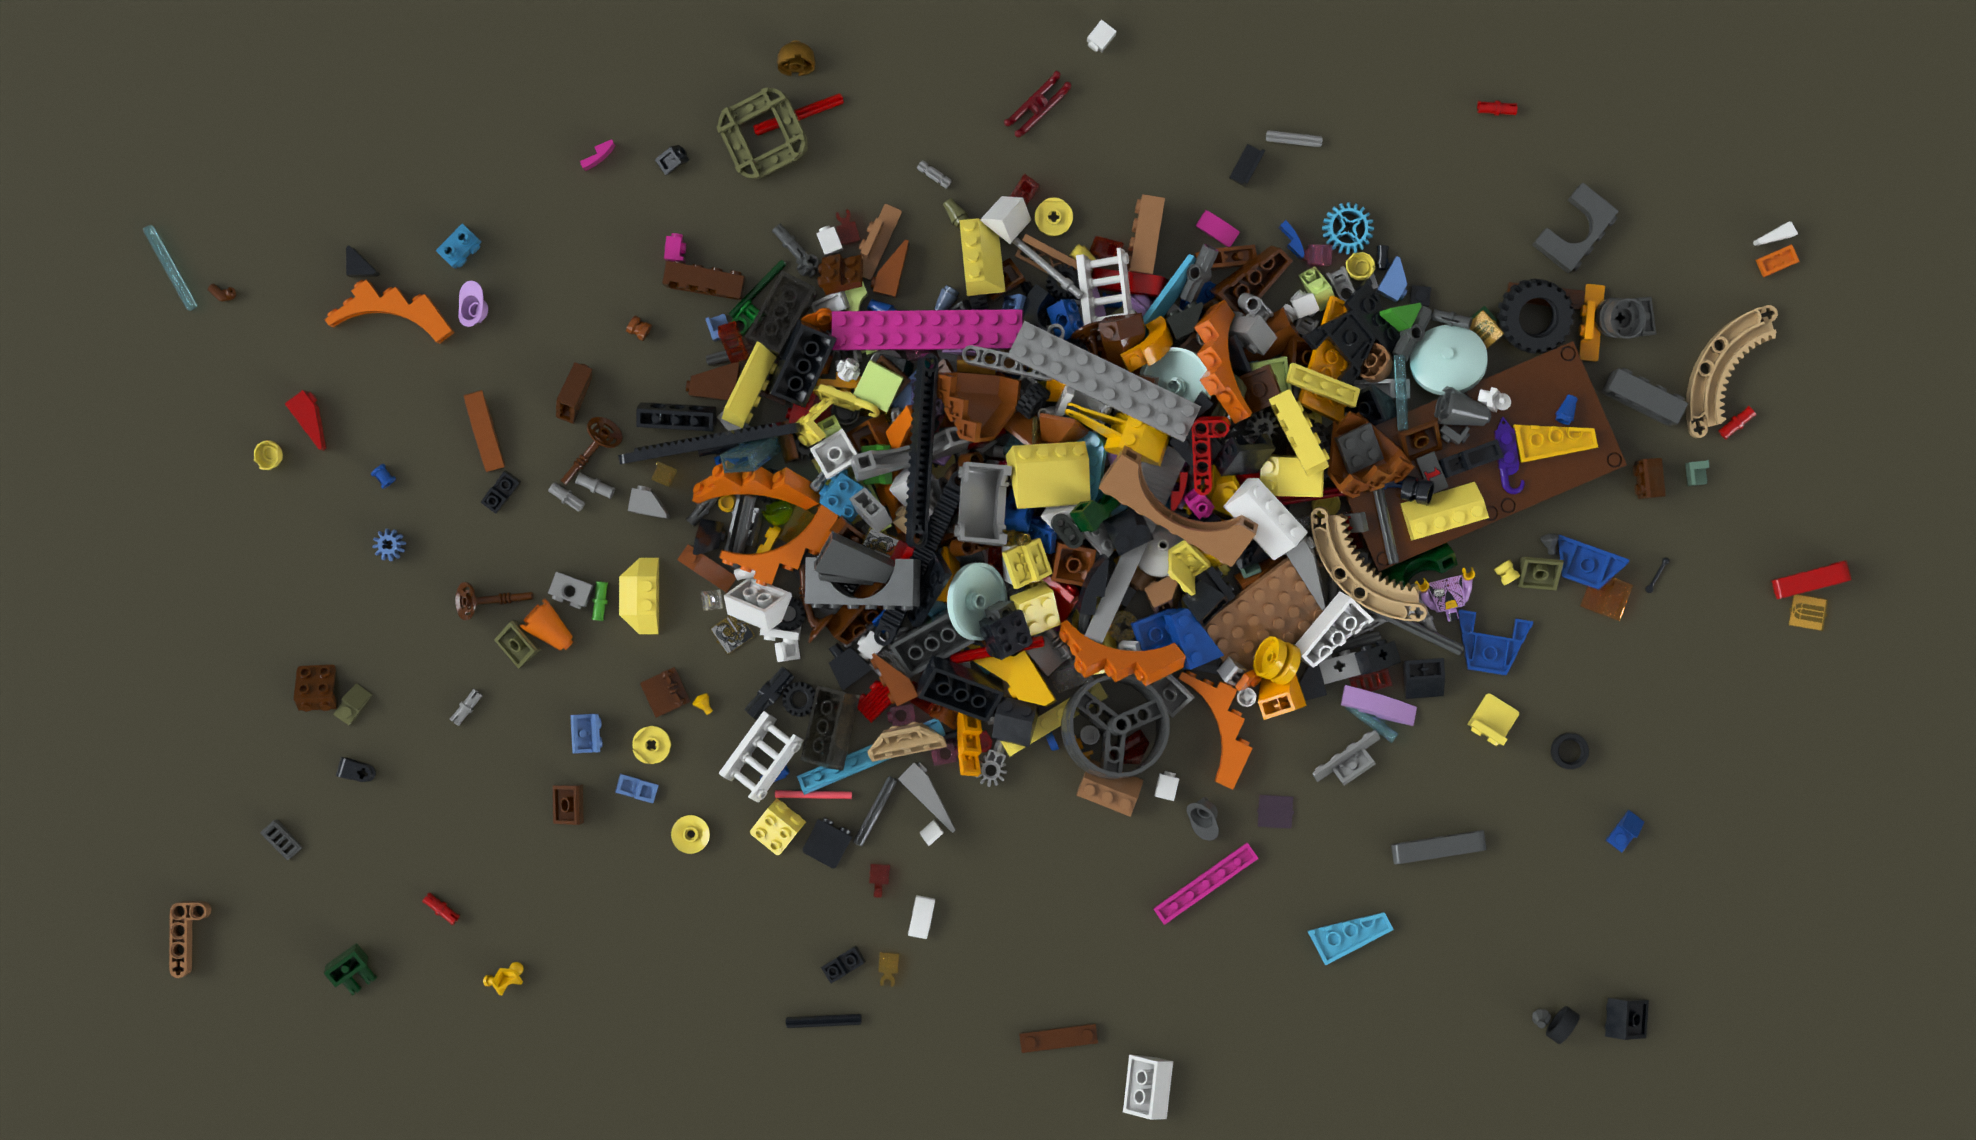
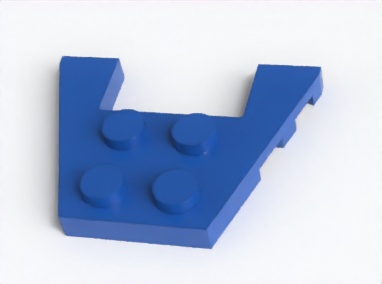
[1458,609,1533,675]

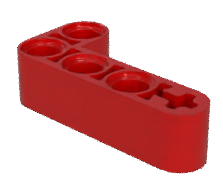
[1091,268,1169,299]
[1192,416,1231,496]
[1771,560,1852,599]

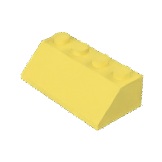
[959,218,1005,296]
[722,341,777,429]
[1400,482,1489,541]

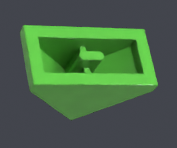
[1380,303,1421,331]

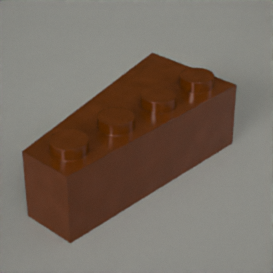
[1209,245,1293,316]
[662,261,746,301]
[826,578,890,645]

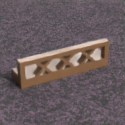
[1015,234,1093,274]

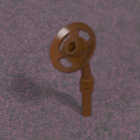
[1070,321,1101,356]
[560,417,622,485]
[799,564,835,644]
[455,582,533,620]

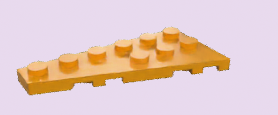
[1297,296,1348,423]

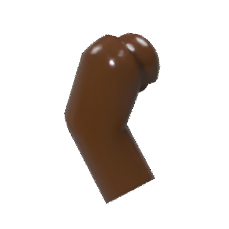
[207,283,236,302]

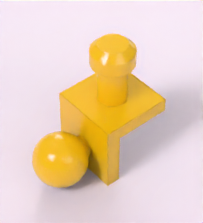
[483,962,524,996]

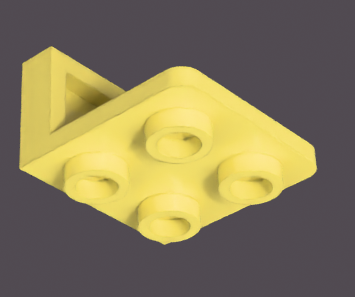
[795,399,833,447]
[1168,539,1211,596]
[1467,693,1519,747]
[750,798,806,855]

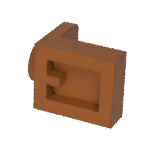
[929,704,958,730]

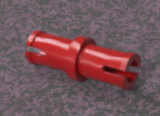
[1477,100,1518,116]
[1718,406,1756,440]
[422,892,460,926]

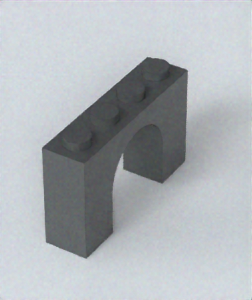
[1532,183,1619,273]

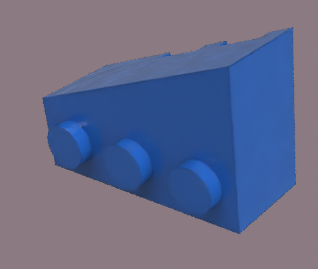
[1163,608,1224,670]

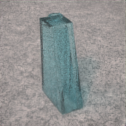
[720,436,781,473]

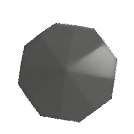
[1540,534,1559,555]
[1532,1009,1551,1028]

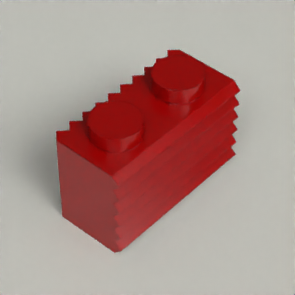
[855,679,891,723]

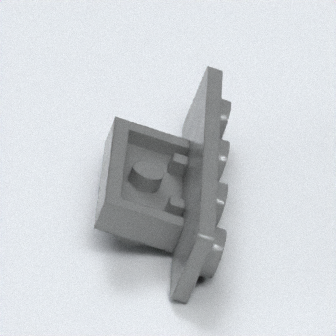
[1312,730,1380,786]

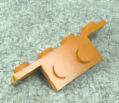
[1579,284,1605,362]

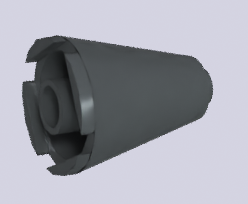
[1434,386,1491,426]

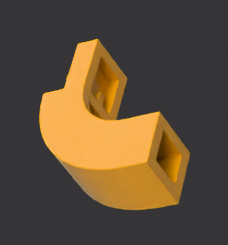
[1120,316,1173,372]

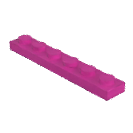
[1153,842,1259,925]

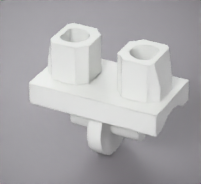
[1478,387,1511,413]

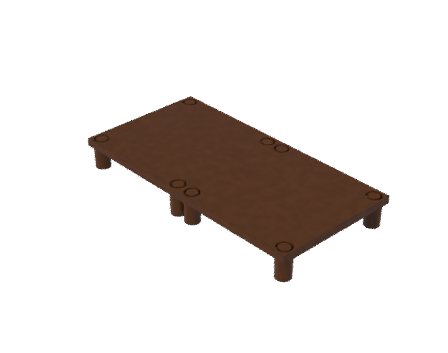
[1345,341,1627,572]

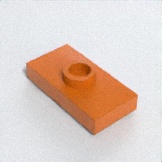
[1755,244,1800,277]
[1235,669,1262,691]

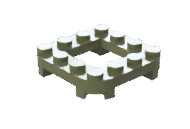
[717,88,808,179]

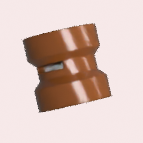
[626,315,652,341]

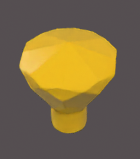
[692,693,713,715]

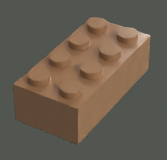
[1127,194,1165,275]

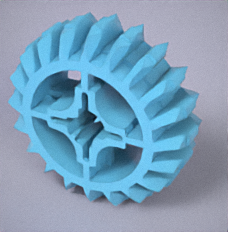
[1322,202,1374,255]

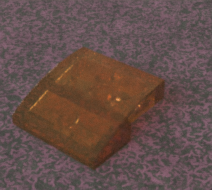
[1580,578,1633,621]

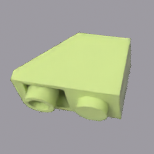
[1298,266,1335,312]

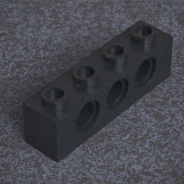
[636,402,716,431]

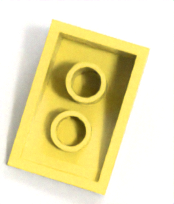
[1260,454,1324,497]

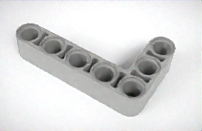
[962,324,1065,381]

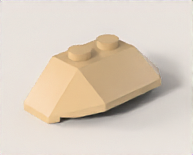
[868,722,947,762]

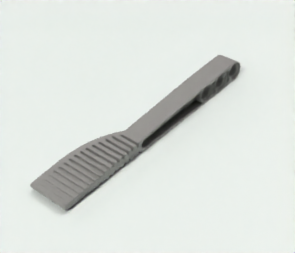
[1084,445,1185,644]

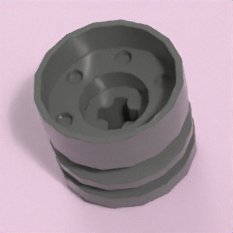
[1594,297,1646,339]

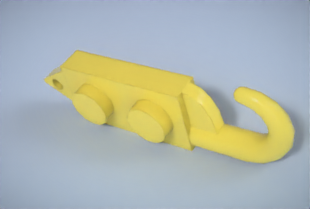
[812,384,880,417]

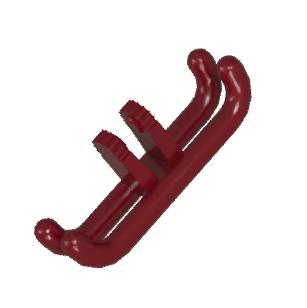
[1004,71,1071,138]

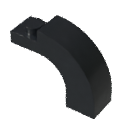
[1023,284,1057,336]

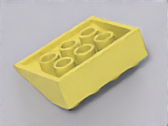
[1005,441,1091,509]

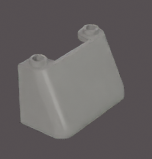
[954,462,1012,546]

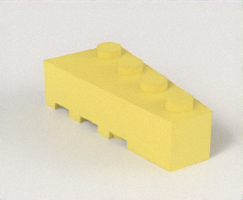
[1269,389,1330,477]

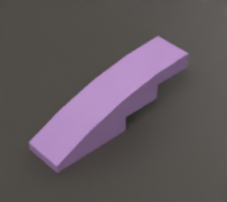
[1341,685,1417,726]

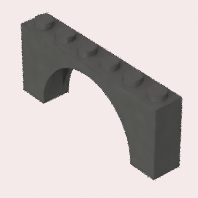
[805,557,921,610]

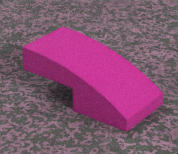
[580,139,616,171]
[1195,210,1240,247]

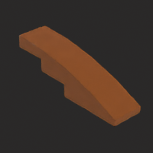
[464,390,505,472]

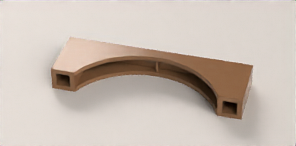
[1099,445,1258,567]

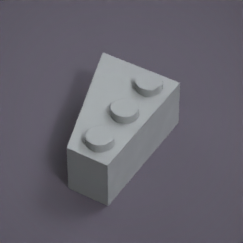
[1228,311,1277,355]

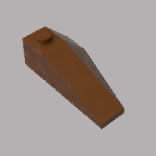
[1098,313,1146,374]

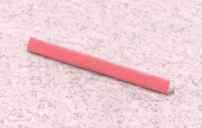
[775,790,852,799]

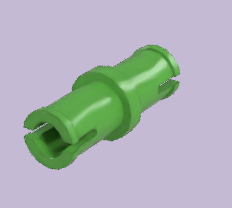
[591,581,608,621]

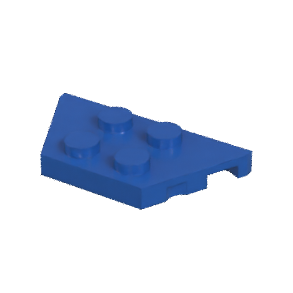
[1558,535,1630,590]

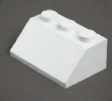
[724,578,792,631]
[1123,1055,1173,1120]

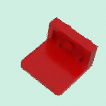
[1042,575,1080,622]

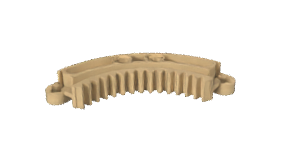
[1686,305,1778,438]
[1310,506,1428,622]

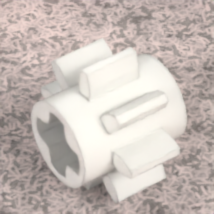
[836,358,860,382]

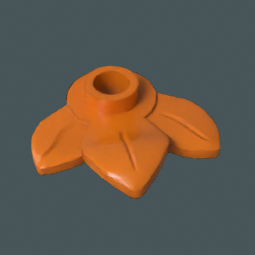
[801,308,832,332]

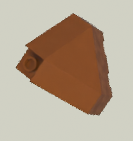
[937,372,1021,442]
[1327,411,1415,498]

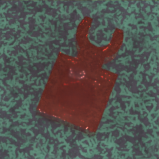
[836,209,860,246]

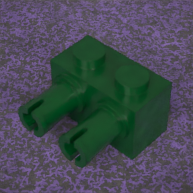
[323,943,377,996]

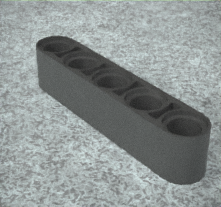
[1391,830,1487,864]

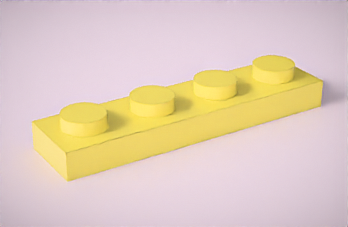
[1285,363,1360,408]

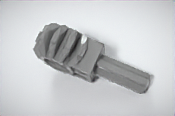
[975,740,1007,787]

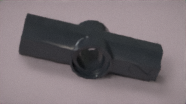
[744,666,795,720]

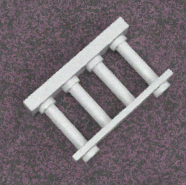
[1076,248,1135,330]
[719,711,804,803]

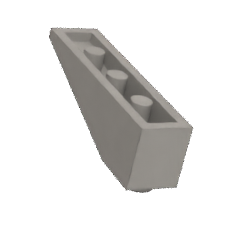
[1286,535,1326,610]
[898,762,956,833]

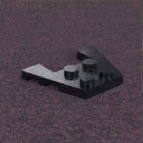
[1302,310,1376,386]
[1170,390,1249,469]

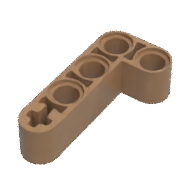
[169,901,211,978]

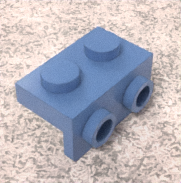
[571,714,602,754]

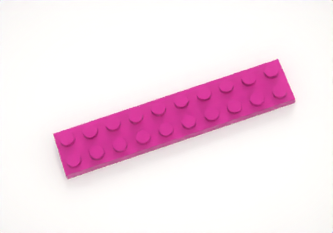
[832,309,1023,351]

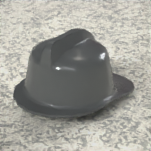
[1186,797,1219,841]

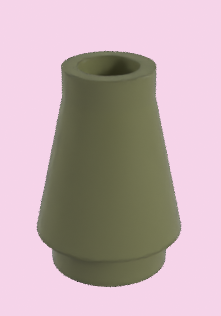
[943,198,969,228]

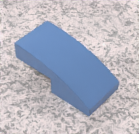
[615,773,659,803]

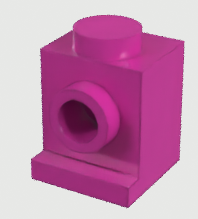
[664,233,686,263]
[1183,489,1215,519]

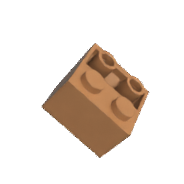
[1144,576,1182,613]

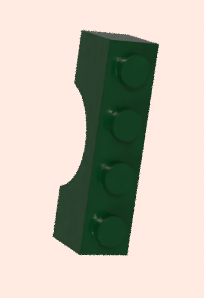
[1070,493,1121,532]
[1376,542,1458,587]

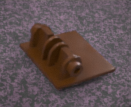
[640,667,691,718]

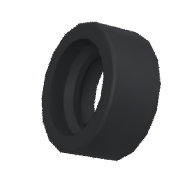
[1550,733,1589,769]
[1546,1006,1580,1044]

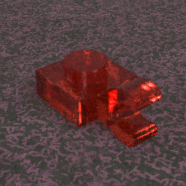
[869,864,890,898]

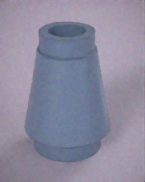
[934,284,959,310]

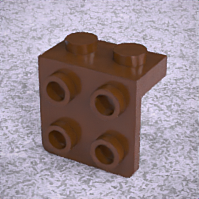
[294,665,338,712]

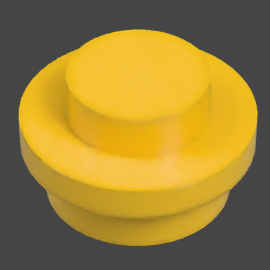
[718,495,736,512]

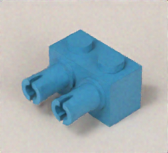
[436,223,482,269]

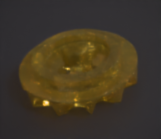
[1108,611,1137,641]

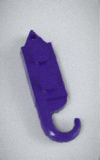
[1494,417,1525,494]

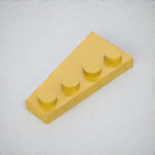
[1513,424,1598,463]

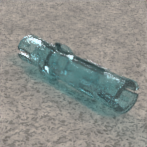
[1345,707,1399,743]

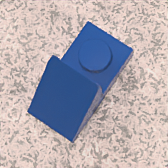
[1605,810,1644,852]

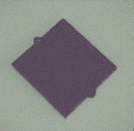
[1257,795,1294,828]

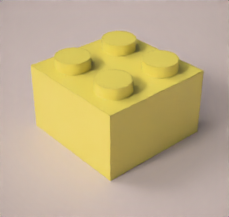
[1009,583,1061,636]

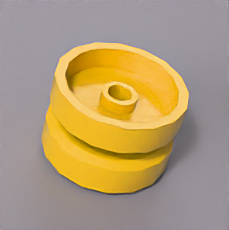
[1253,636,1301,685]

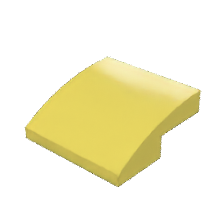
[1002,538,1053,589]

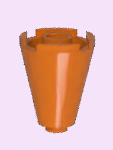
[519,599,573,650]

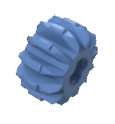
[372,529,406,561]

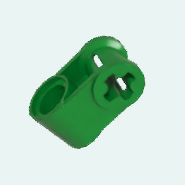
[730,300,764,337]

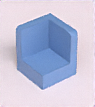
[705,314,732,342]

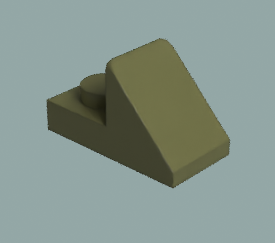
[333,683,373,726]

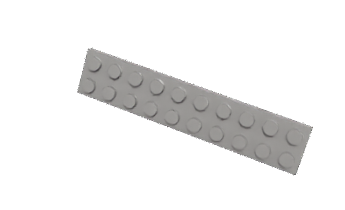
[1007,321,1201,442]

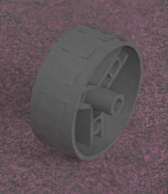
[1061,675,1170,779]

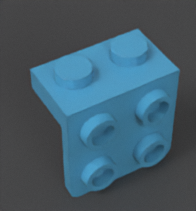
[819,469,872,522]

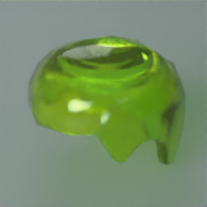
[762,500,793,526]

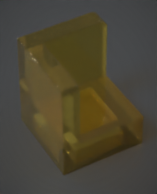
[651,461,677,487]

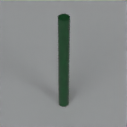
[728,259,787,319]

